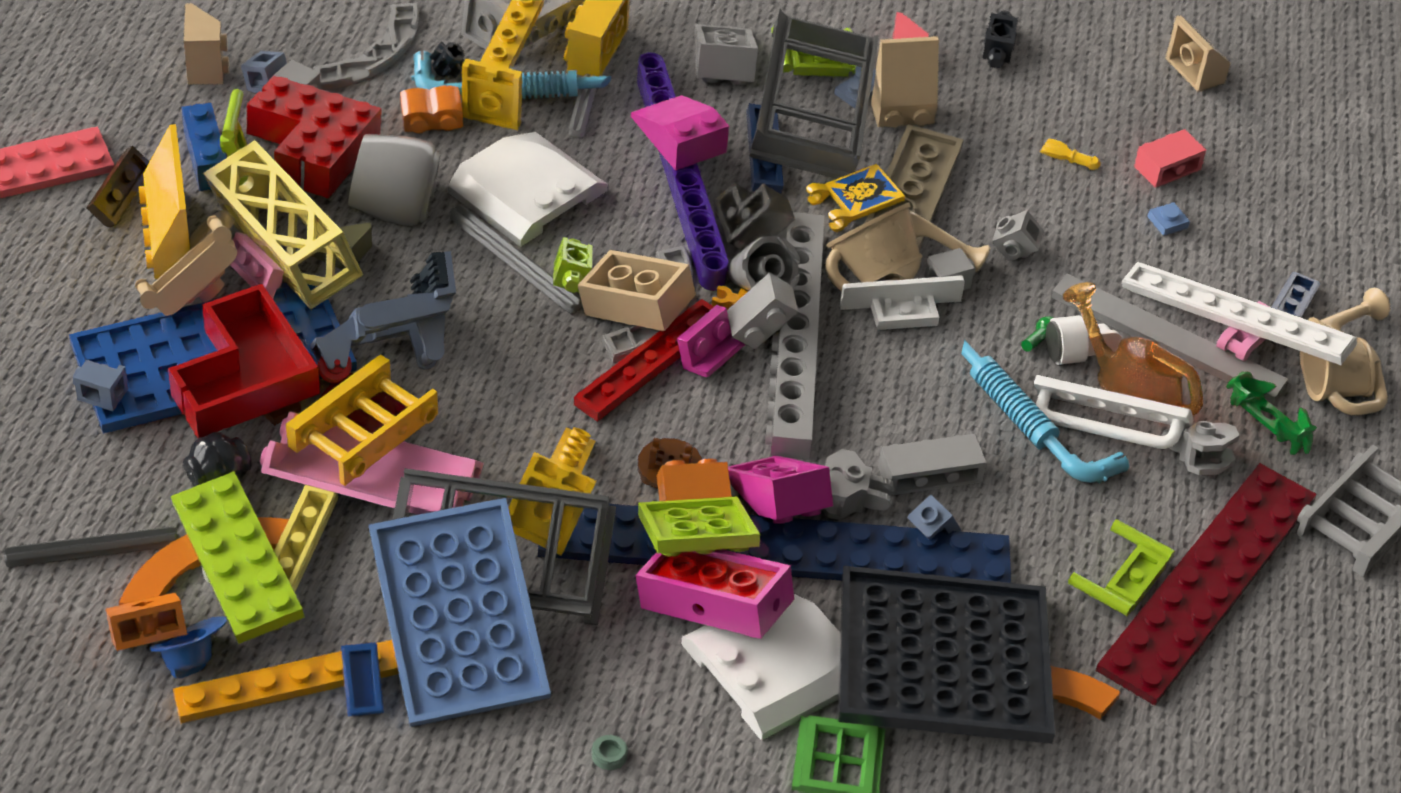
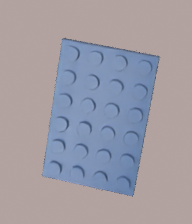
[369,498,551,727]

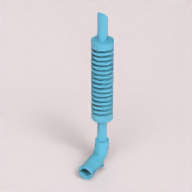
[411,51,612,99]
[961,340,1129,483]

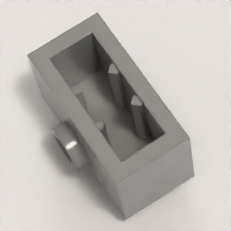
[727,273,798,349]

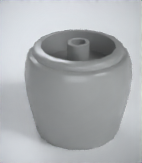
[348,134,441,226]

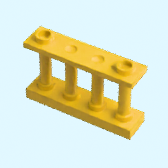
[286,354,438,486]

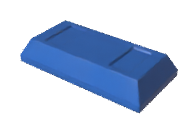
[341,642,384,717]

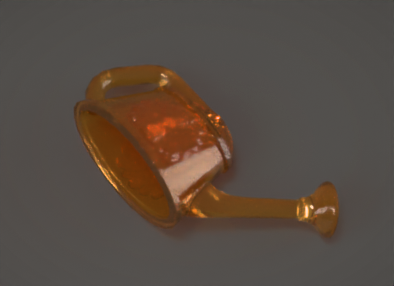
[1062,282,1204,423]

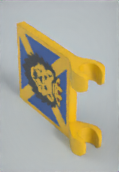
[806,163,905,232]

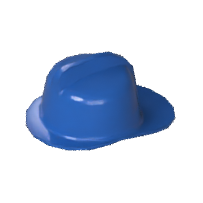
[150,616,227,679]

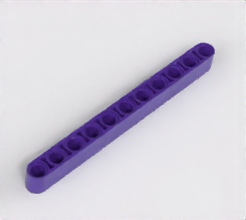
[637,52,728,291]

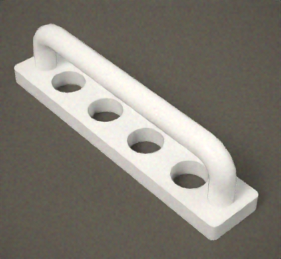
[1034,375,1194,449]

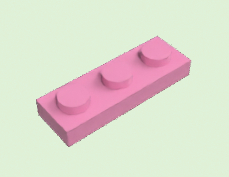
[230,232,284,299]

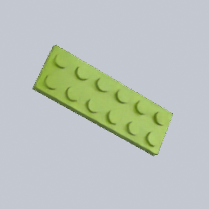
[170,472,305,644]

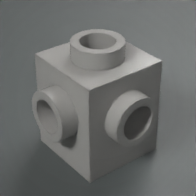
[992,210,1045,261]

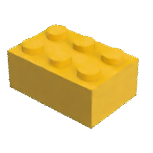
[564,0,630,76]

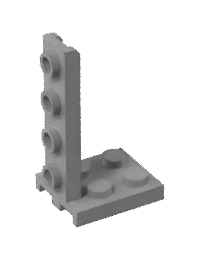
[461,0,585,62]

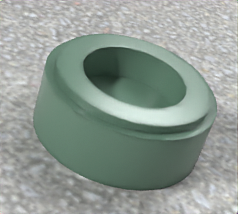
[591,735,628,770]

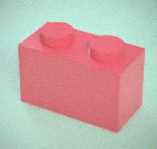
[1134,129,1206,188]

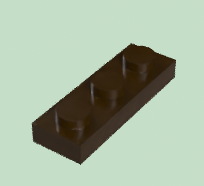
[86,145,150,228]

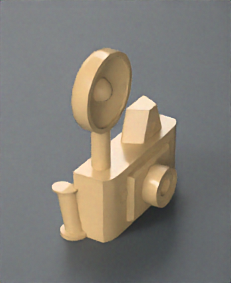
[135,210,237,316]

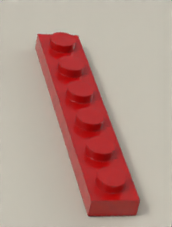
[574,299,714,422]

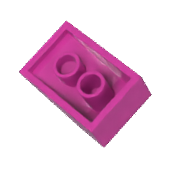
[631,95,729,171]
[728,455,833,523]

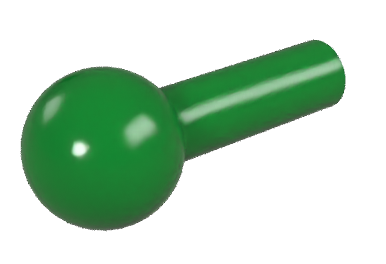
[1021,316,1054,352]

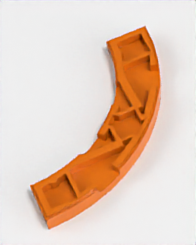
[119,517,289,605]
[1051,666,1121,720]

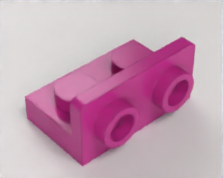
[677,305,745,377]

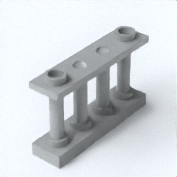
[1296,445,1401,577]

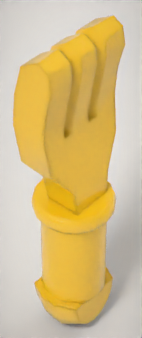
[1040,139,1101,170]

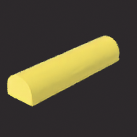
[274,485,338,592]

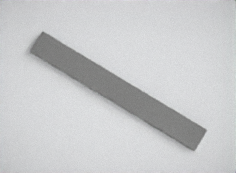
[1051,273,1288,404]

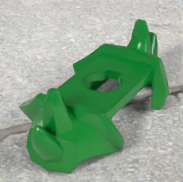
[1226,371,1317,455]

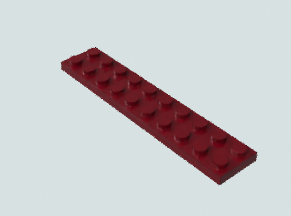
[1095,463,1317,706]

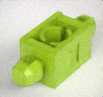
[553,237,593,293]

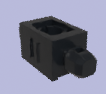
[982,10,1018,68]

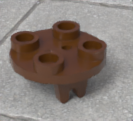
[638,438,702,489]

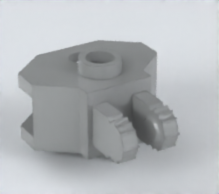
[1161,421,1239,475]
[821,449,895,520]

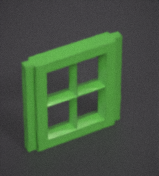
[791,715,885,793]

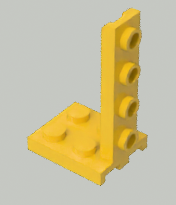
[462,0,544,130]
[508,427,596,556]

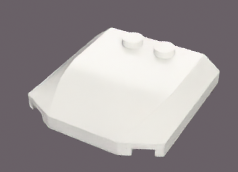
[448,132,608,247]
[681,594,840,741]

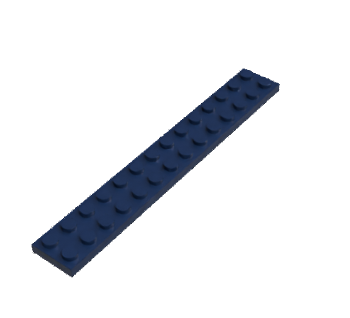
[537,504,1011,583]

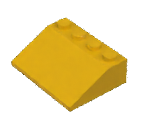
[138,124,190,279]

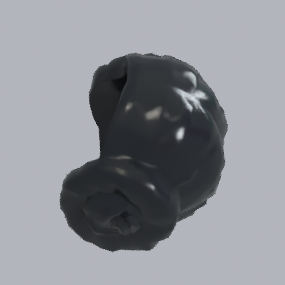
[183,432,252,487]

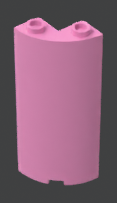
[260,412,484,515]

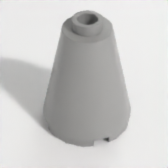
[727,236,801,291]

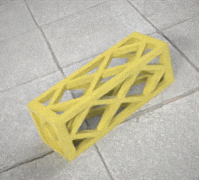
[203,140,363,309]

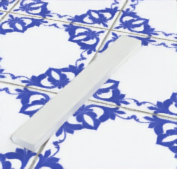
[1122,262,1357,365]

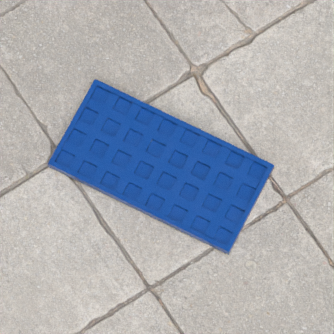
[69,275,357,434]

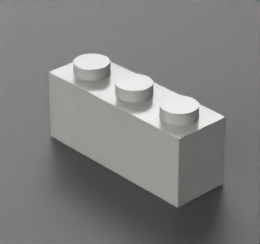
[878,434,987,496]

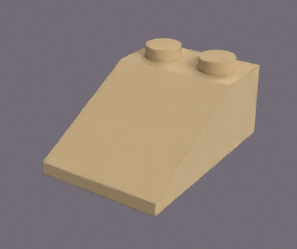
[871,36,939,128]

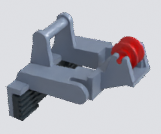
[310,251,456,383]

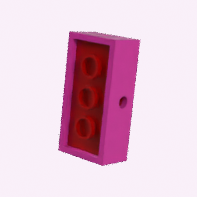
[636,549,794,639]

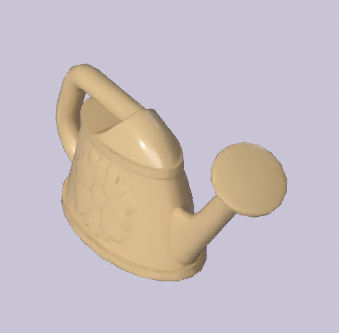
[826,202,990,292]
[1300,288,1390,415]

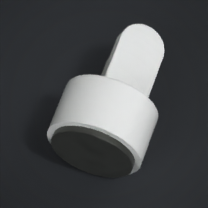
[1046,315,1123,365]

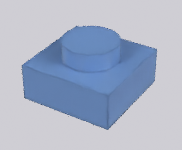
[1148,202,1190,236]

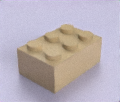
[578,250,696,331]

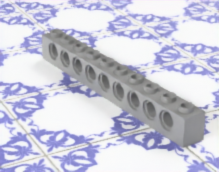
[765,212,824,460]

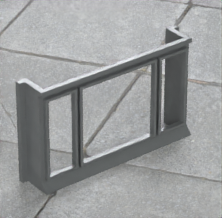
[749,9,879,179]
[379,468,616,625]

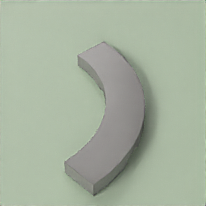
[313,3,419,90]
[602,245,693,363]

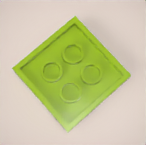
[638,497,760,556]

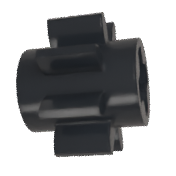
[429,41,465,78]

